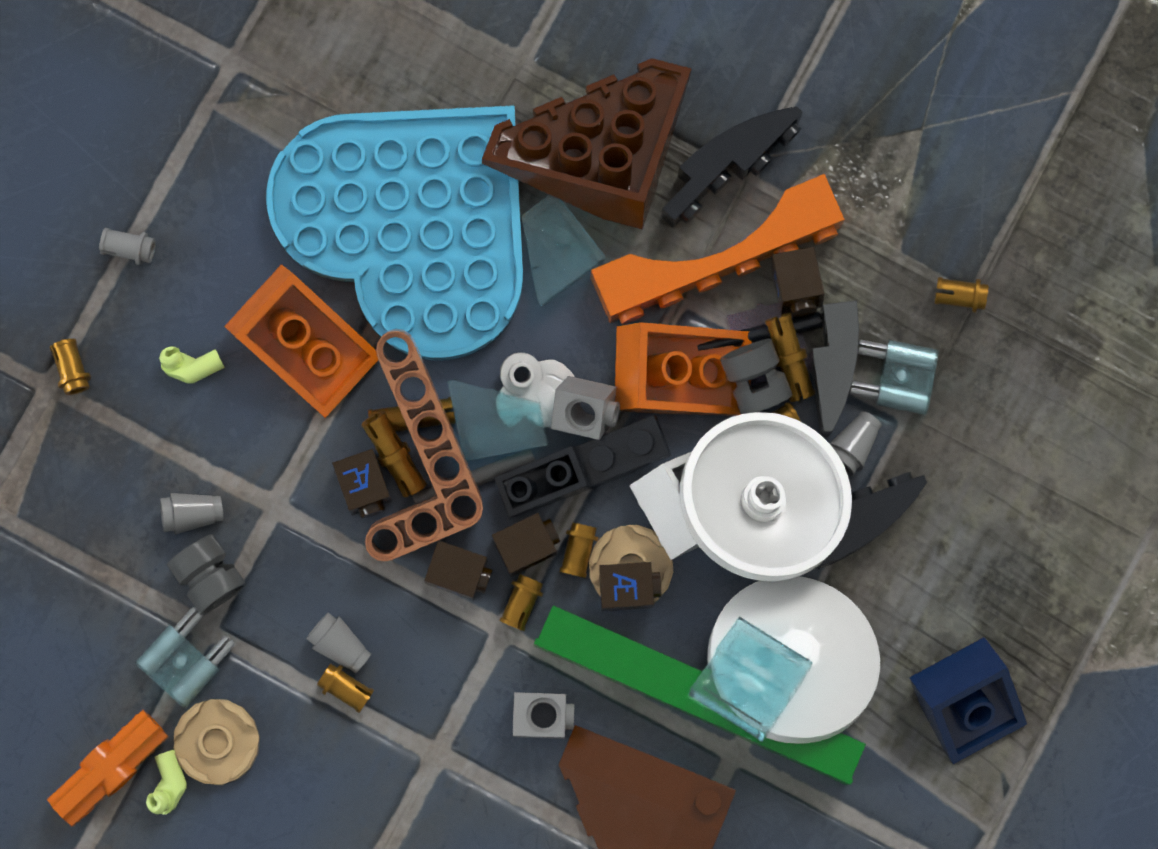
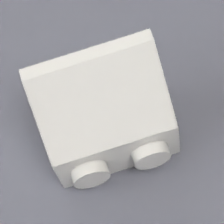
[629,451,699,560]

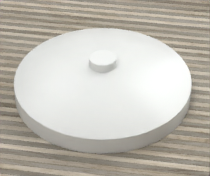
[680,412,852,581]
[708,576,880,744]

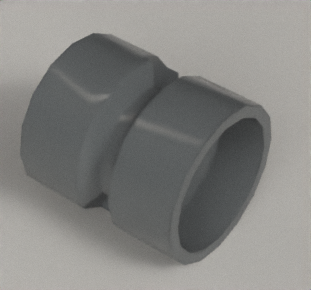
[720,339,793,414]
[167,534,246,615]

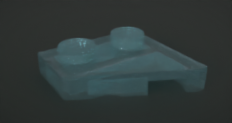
[448,379,548,461]

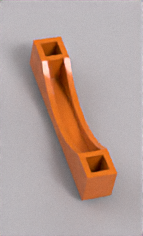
[590,174,845,325]

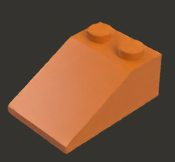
[224,264,378,418]
[615,322,752,416]

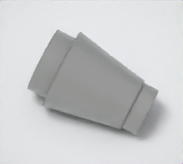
[829,411,882,476]
[160,493,223,535]
[306,612,371,673]

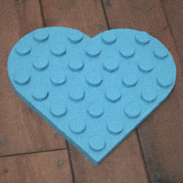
[266,106,523,360]

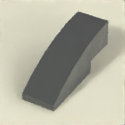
[809,300,859,437]

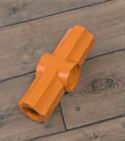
[47,710,169,827]

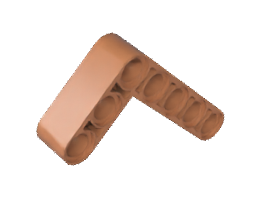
[365,329,483,562]

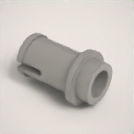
[99,228,156,265]

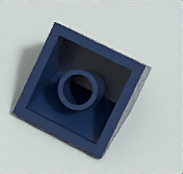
[909,637,1027,764]

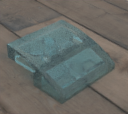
[689,616,813,742]

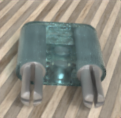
[849,340,939,415]
[135,607,235,708]

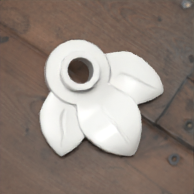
[496,352,575,428]

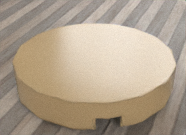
[589,525,673,603]
[173,699,260,785]

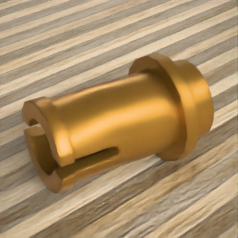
[934,277,989,313]
[50,339,91,395]
[559,522,599,578]
[499,574,544,631]
[317,663,374,713]

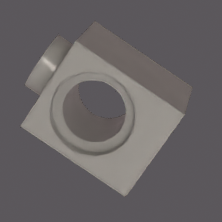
[551,376,620,440]
[513,692,574,739]

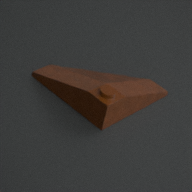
[482,58,691,230]
[559,725,736,849]

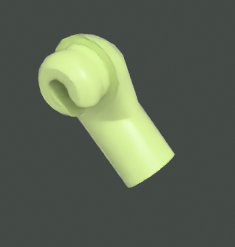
[159,346,225,384]
[146,750,187,815]

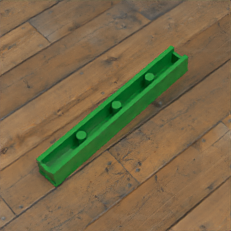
[534,605,866,785]

